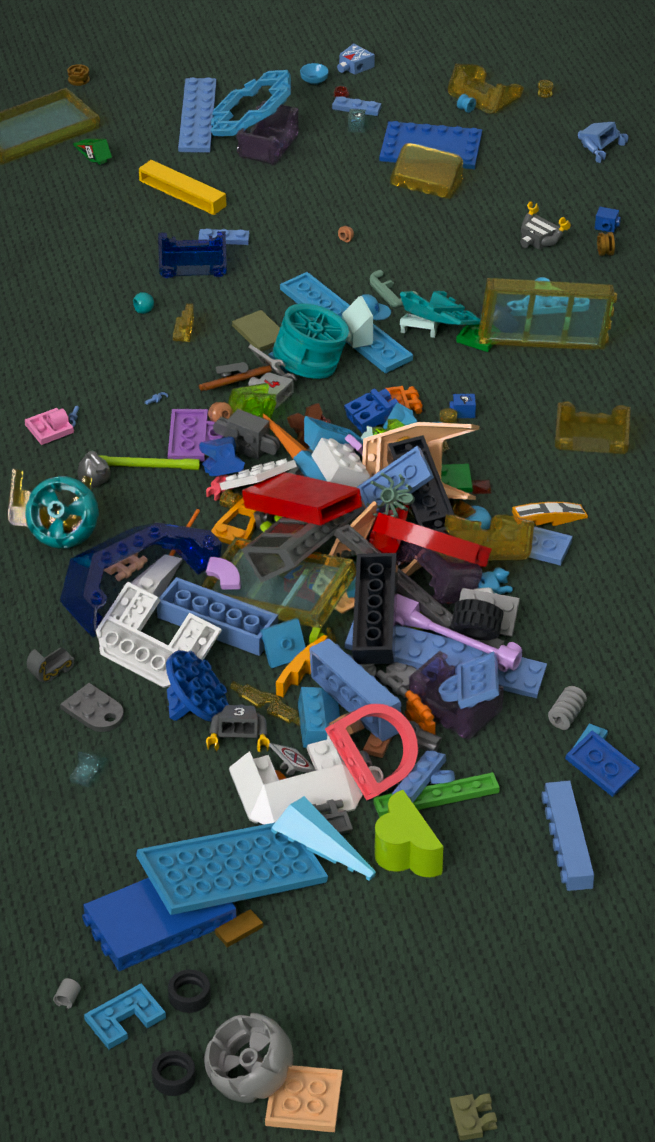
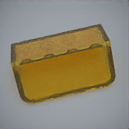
[390,143,463,199]

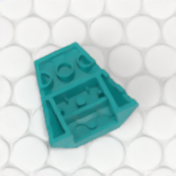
[400,291,483,325]

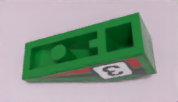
[73,139,112,164]

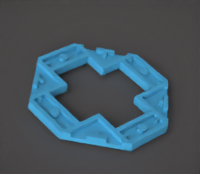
[211,70,291,137]

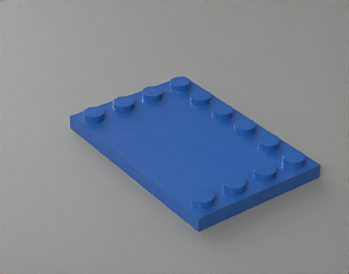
[380,121,482,169]

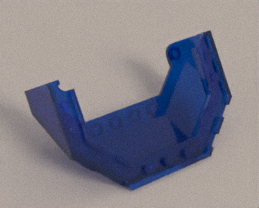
[60,523,222,638]

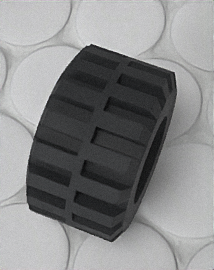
[451,599,504,640]

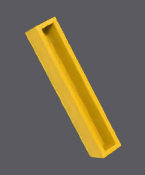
[139,160,226,215]

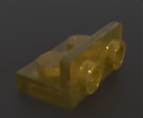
[173,304,194,342]

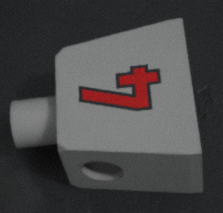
[249,373,293,410]

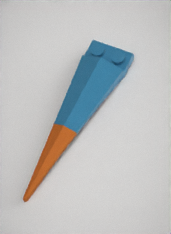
[263,414,363,501]

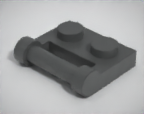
[216,362,248,377]

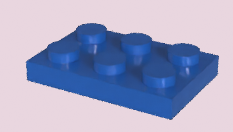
[565,730,640,797]

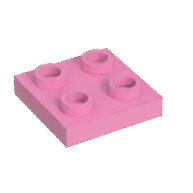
[25,408,74,445]

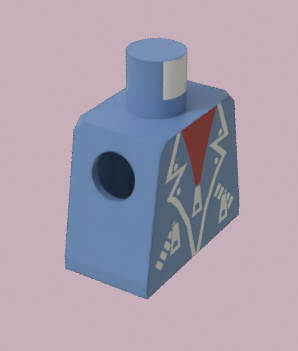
[337,44,375,74]

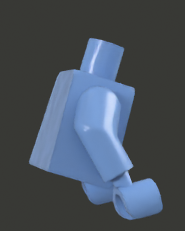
[578,122,628,163]

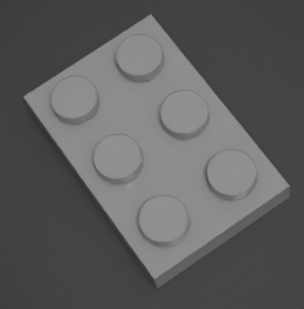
[459,588,520,637]

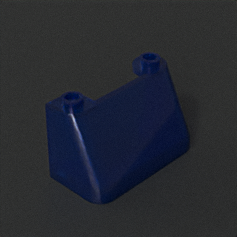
[158,231,227,278]

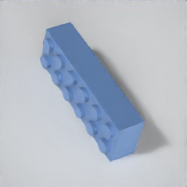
[157,577,278,656]
[309,638,401,742]

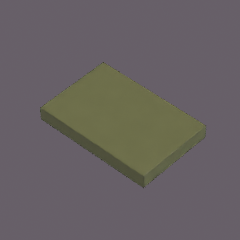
[232,310,280,352]

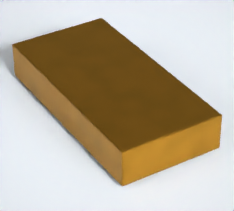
[215,909,263,947]

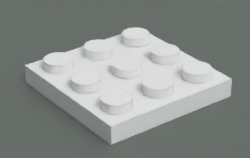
[219,458,297,490]

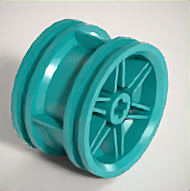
[272,303,349,379]

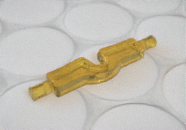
[230,681,301,727]

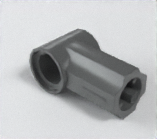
[401,721,442,752]

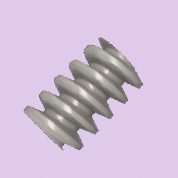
[548,686,587,730]

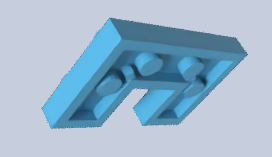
[84,984,166,1050]

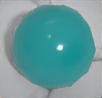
[133,292,154,314]

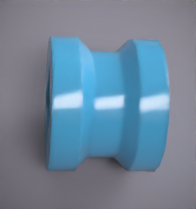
[457,94,476,113]

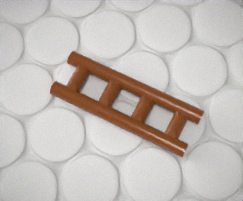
[199,365,272,391]

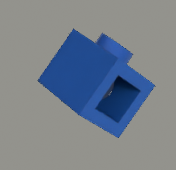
[595,207,621,233]

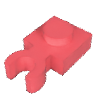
[206,474,233,501]

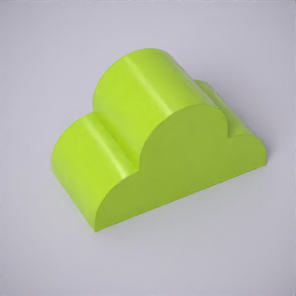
[375,790,443,877]

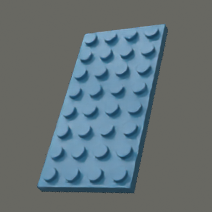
[136,823,328,915]

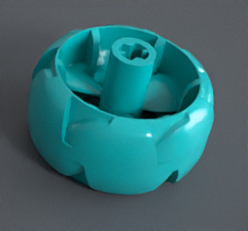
[25,476,99,549]

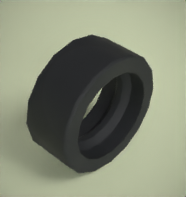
[168,969,211,1013]
[152,1051,196,1096]

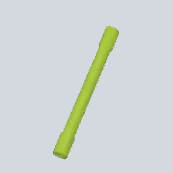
[98,455,200,470]

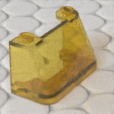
[448,64,524,114]
[445,514,534,560]

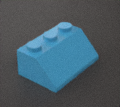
[304,416,363,457]
[298,687,340,748]

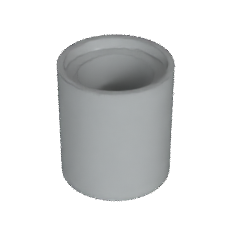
[53,978,81,1009]

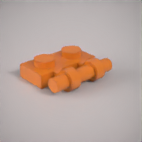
[386,386,422,414]
[405,690,435,735]

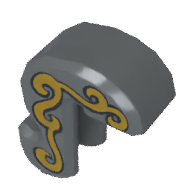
[27,648,75,683]

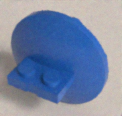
[166,650,229,722]

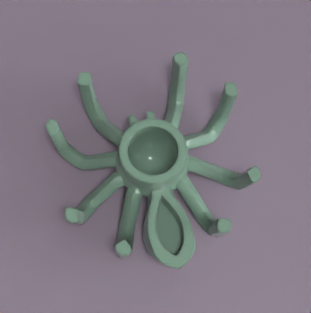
[366,473,415,518]

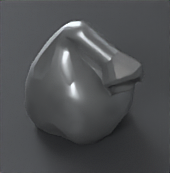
[78,451,111,488]

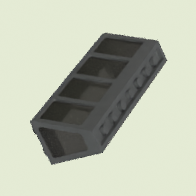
[241,504,365,583]

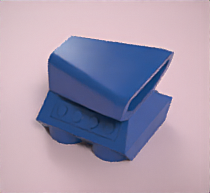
[199,436,245,476]

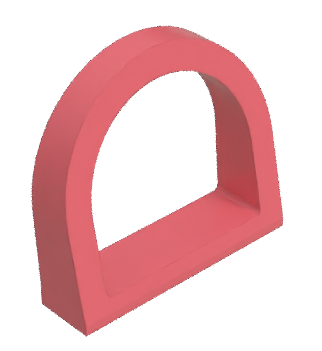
[325,704,418,801]

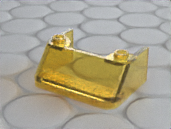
[7,469,92,532]

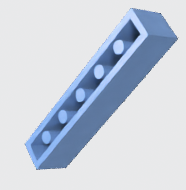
[541,781,594,891]

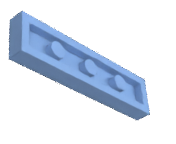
[392,750,446,803]

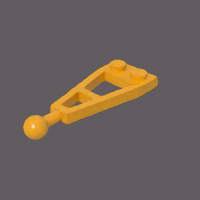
[209,477,271,548]

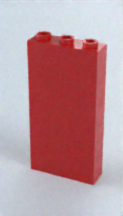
[242,472,362,526]

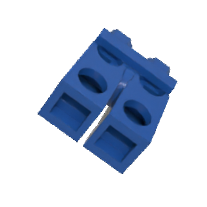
[344,388,399,434]

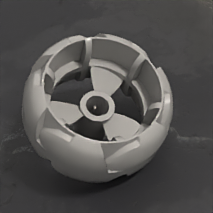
[204,1013,293,1103]

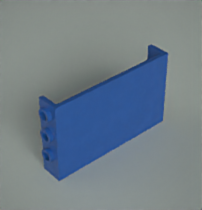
[82,878,236,971]

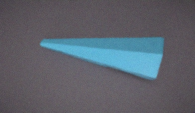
[271,796,376,881]

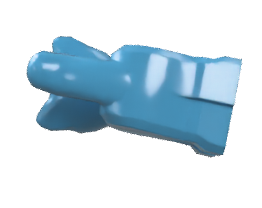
[473,567,513,595]

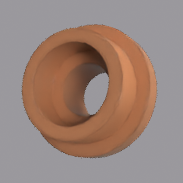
[338,226,354,242]

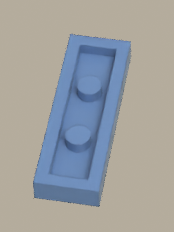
[332,96,382,116]
[198,229,249,245]

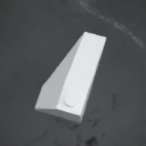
[130,555,183,597]

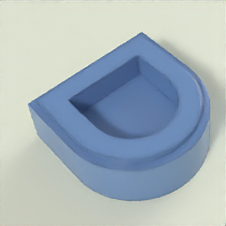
[430,770,455,784]

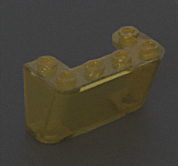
[555,402,631,454]

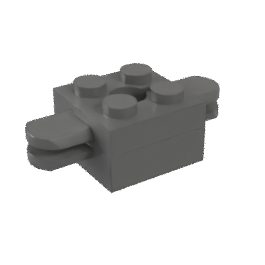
[213,409,282,460]

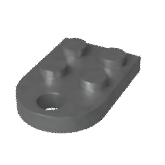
[60,683,124,732]

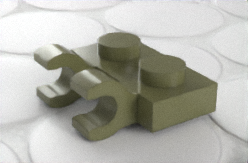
[450,1094,497,1141]

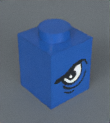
[449,394,476,418]

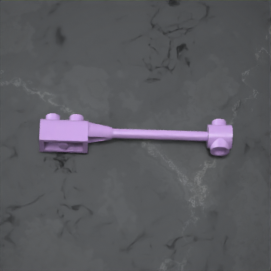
[396,594,522,672]

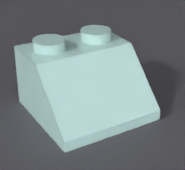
[342,296,373,348]

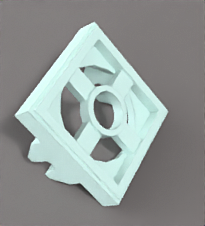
[400,313,439,338]

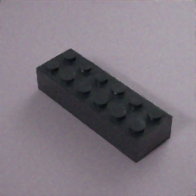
[352,553,398,664]

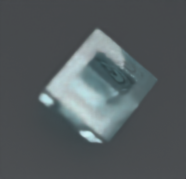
[348,109,365,133]

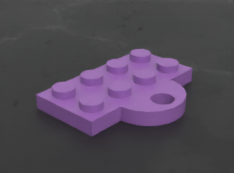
[168,409,224,461]

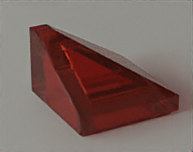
[471,480,491,494]

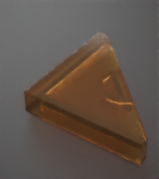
[453,499,476,523]

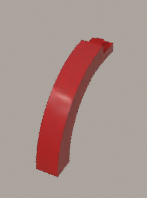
[373,512,492,567]

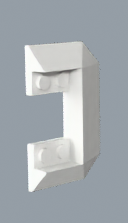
[96,582,222,688]
[229,734,363,825]

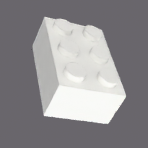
[311,438,370,488]

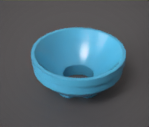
[300,63,328,85]

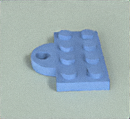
[439,652,499,709]

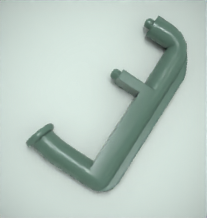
[370,270,418,308]

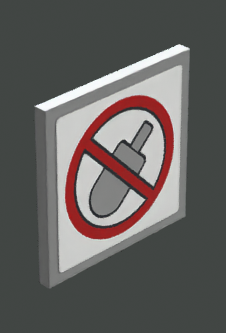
[269,743,316,775]

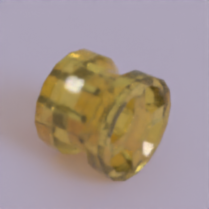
[537,80,553,98]
[439,408,457,424]
[220,489,242,510]

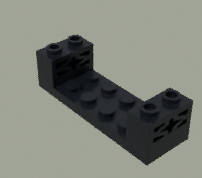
[387,435,459,551]

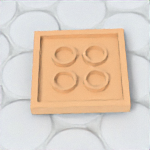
[265,1065,343,1132]

